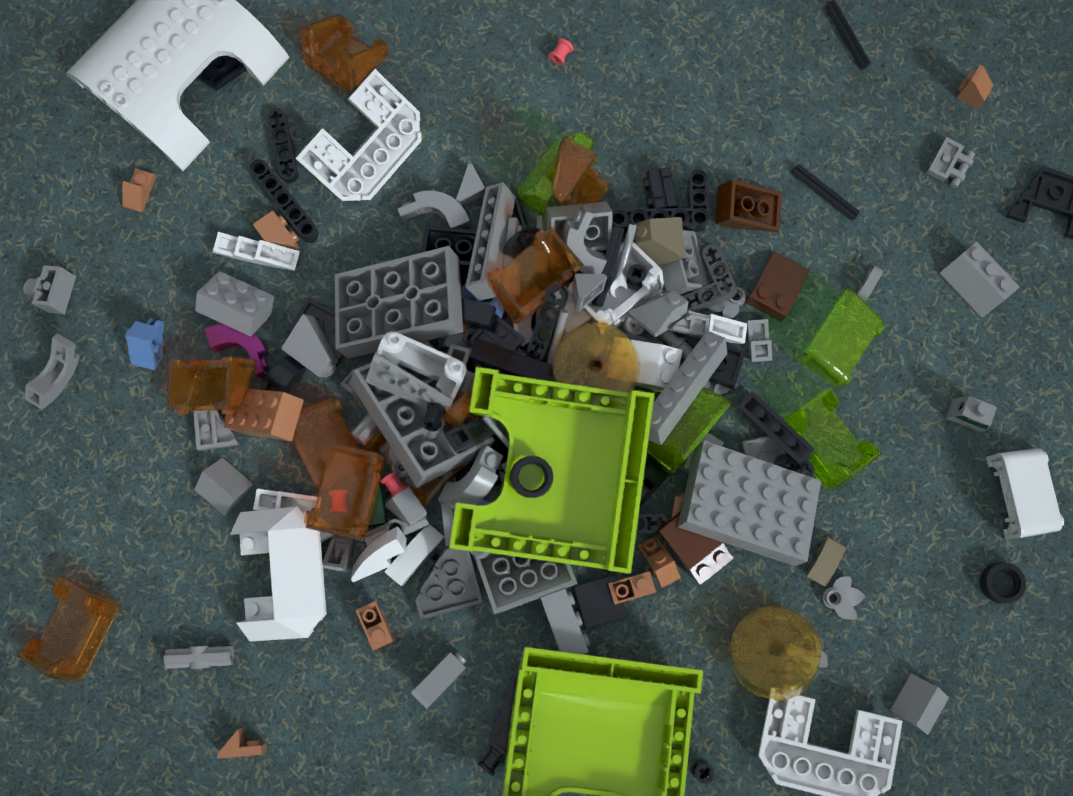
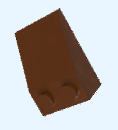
[716,180,781,232]
[746,251,810,322]
[658,512,734,585]

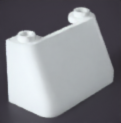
[568,242,664,336]
[376,332,467,405]
[986,448,1064,540]

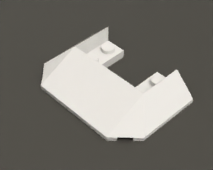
[295,69,422,201]
[230,506,326,641]
[758,689,902,796]

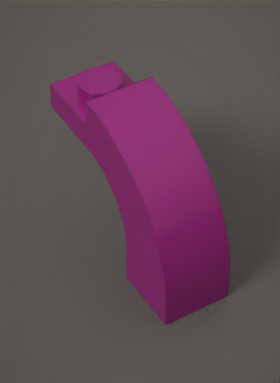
[204,324,269,378]

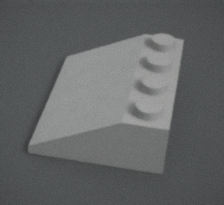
[475,551,577,615]

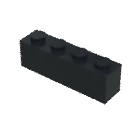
[466,338,556,381]
[738,391,817,468]

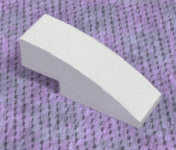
[680,311,748,344]
[253,489,321,518]
[385,525,445,586]
[351,526,406,582]

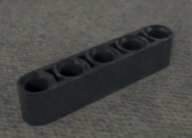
[250,159,319,243]

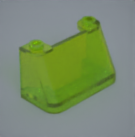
[517,132,595,218]
[796,287,885,388]
[784,386,882,489]
[647,387,732,473]

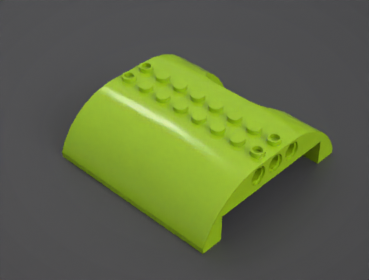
[449,367,654,574]
[502,647,703,796]

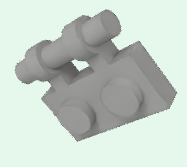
[926,137,975,188]

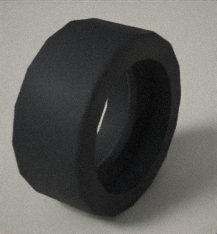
[510,456,553,498]
[980,562,1026,603]

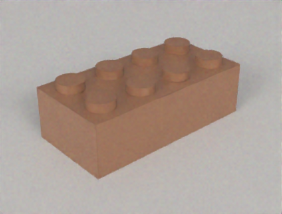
[223,388,304,441]

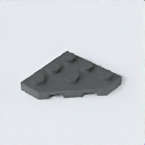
[415,546,483,620]

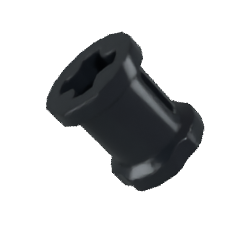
[626,264,646,290]
[420,402,446,432]
[478,746,506,776]
[692,760,715,783]

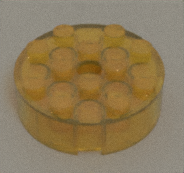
[553,323,640,393]
[730,606,822,700]

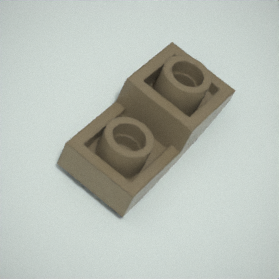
[805,536,846,587]

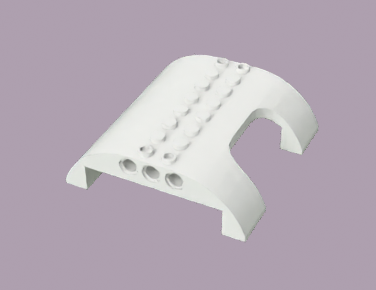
[66,0,289,171]

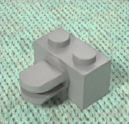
[23,265,76,314]

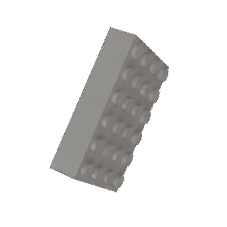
[335,246,463,358]
[350,340,495,488]
[677,441,821,566]

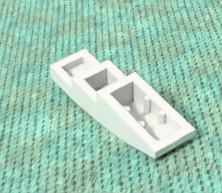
[213,232,300,271]

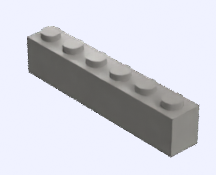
[465,182,516,301]
[648,331,727,445]

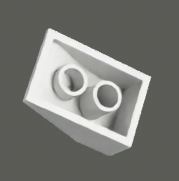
[608,338,682,392]

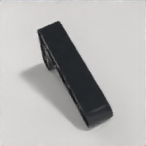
[612,169,709,233]

